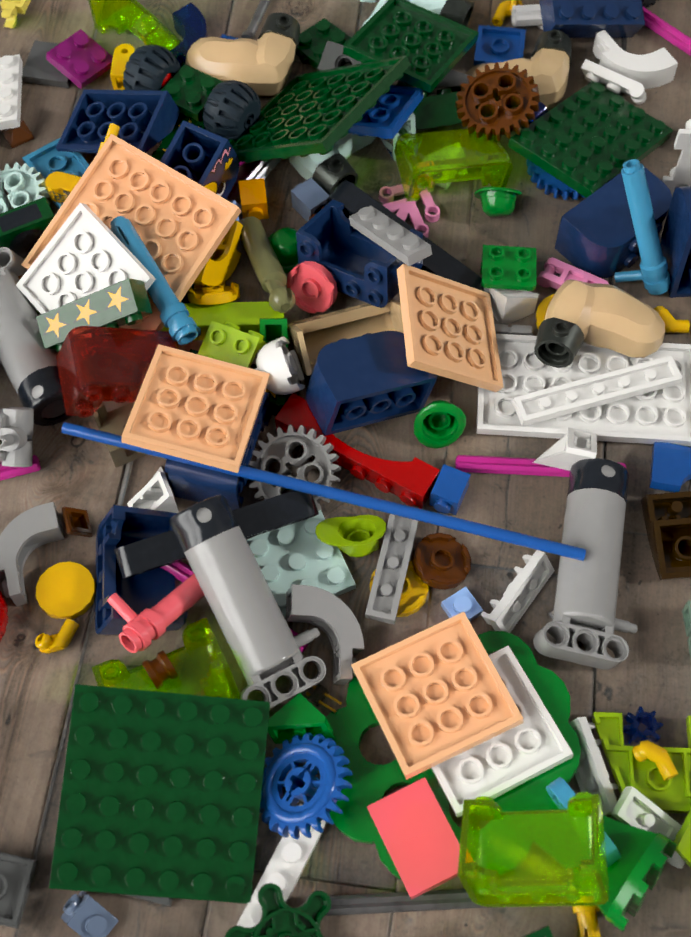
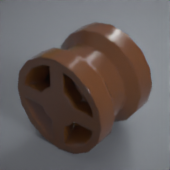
[142,650,178,689]

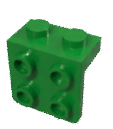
[480,245,537,291]

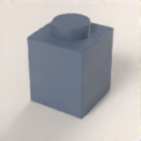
[291,178,330,222]

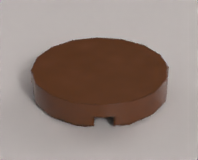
[412,533,471,590]

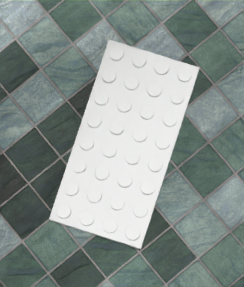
[476,334,691,446]

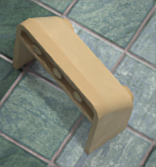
[288,299,404,376]

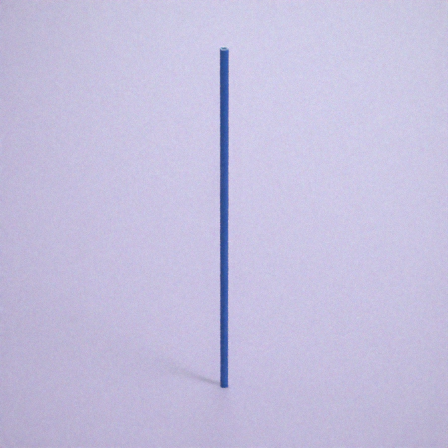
[61,422,586,561]

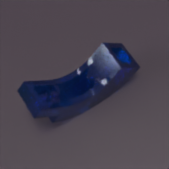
[170,2,208,68]

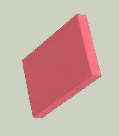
[367,777,471,900]

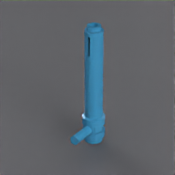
[614,159,671,295]
[110,216,201,345]

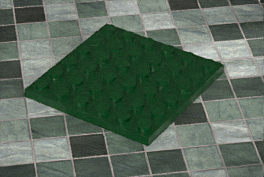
[229,56,411,164]
[49,684,270,904]

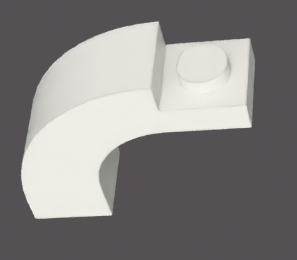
[593,30,678,89]

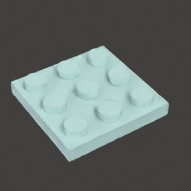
[246,510,356,618]

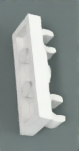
[481,550,555,633]
[569,717,618,816]

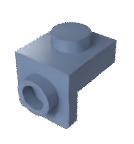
[61,891,119,937]

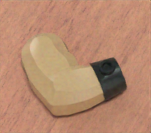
[185,12,300,97]
[465,29,572,113]
[534,279,665,368]

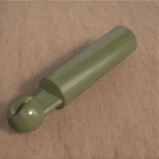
[240,216,296,313]

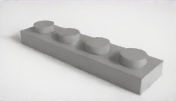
[349,206,432,266]
[365,514,419,625]

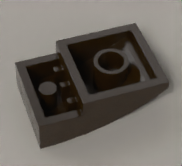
[641,491,691,580]

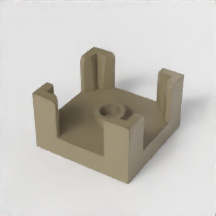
[90,387,148,468]

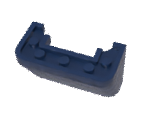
[95,505,188,635]

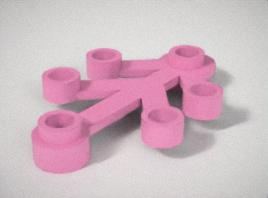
[379,171,440,238]

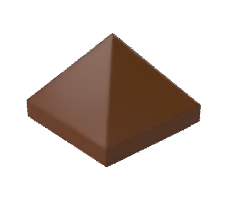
[1,120,34,149]
[62,506,93,537]

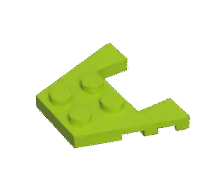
[592,712,691,814]

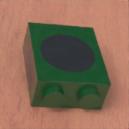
[0,197,54,260]

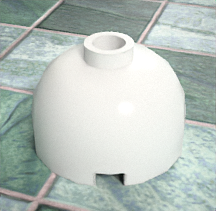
[255,336,305,395]

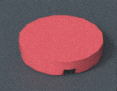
[287,261,338,314]

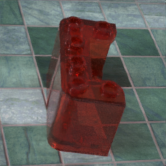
[56,326,179,418]

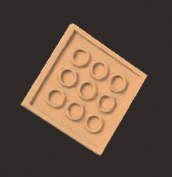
[397,264,504,392]
[121,344,270,473]
[351,612,524,780]

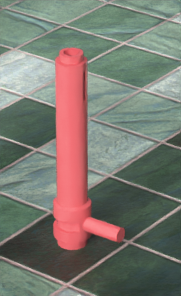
[107,574,205,654]

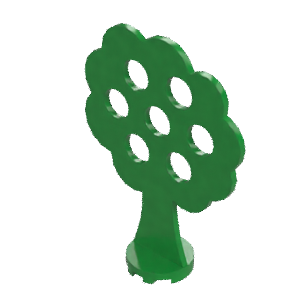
[326,626,678,932]

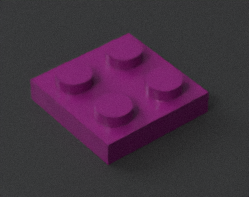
[46,29,113,90]

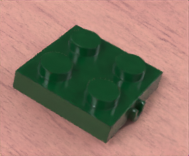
[296,18,351,71]

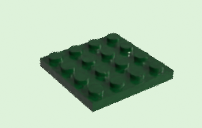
[343,0,479,93]

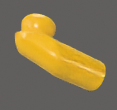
[492,0,523,27]
[35,618,79,654]
[632,740,678,781]

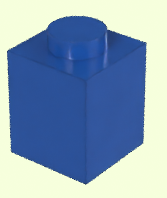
[429,464,471,515]

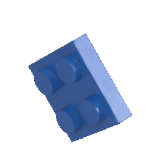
[473,25,526,66]

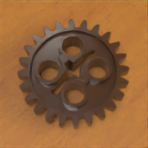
[456,62,540,141]

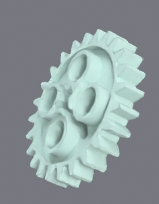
[0,162,50,214]

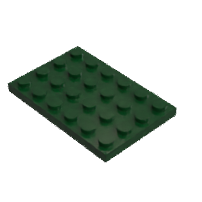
[508,81,673,198]

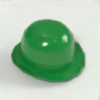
[474,187,522,217]
[268,227,298,273]
[414,400,466,448]

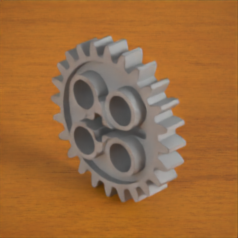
[249,425,341,510]

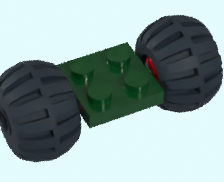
[123,45,261,141]

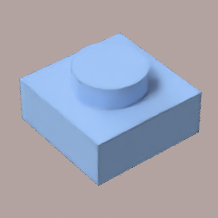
[441,587,483,622]

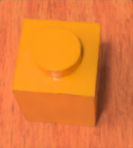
[239,178,269,220]

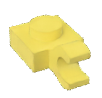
[0,0,31,29]

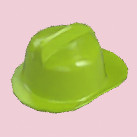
[315,514,386,558]

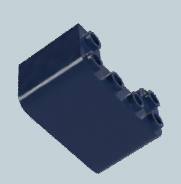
[296,200,423,308]
[165,392,272,510]

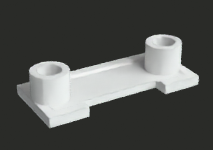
[662,119,691,195]

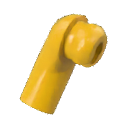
[654,306,690,333]

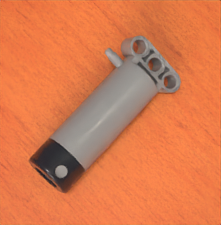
[0,247,82,426]
[533,458,638,670]
[169,494,326,708]

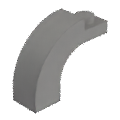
[0,502,65,606]
[286,584,364,685]

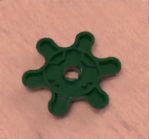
[225,883,331,937]

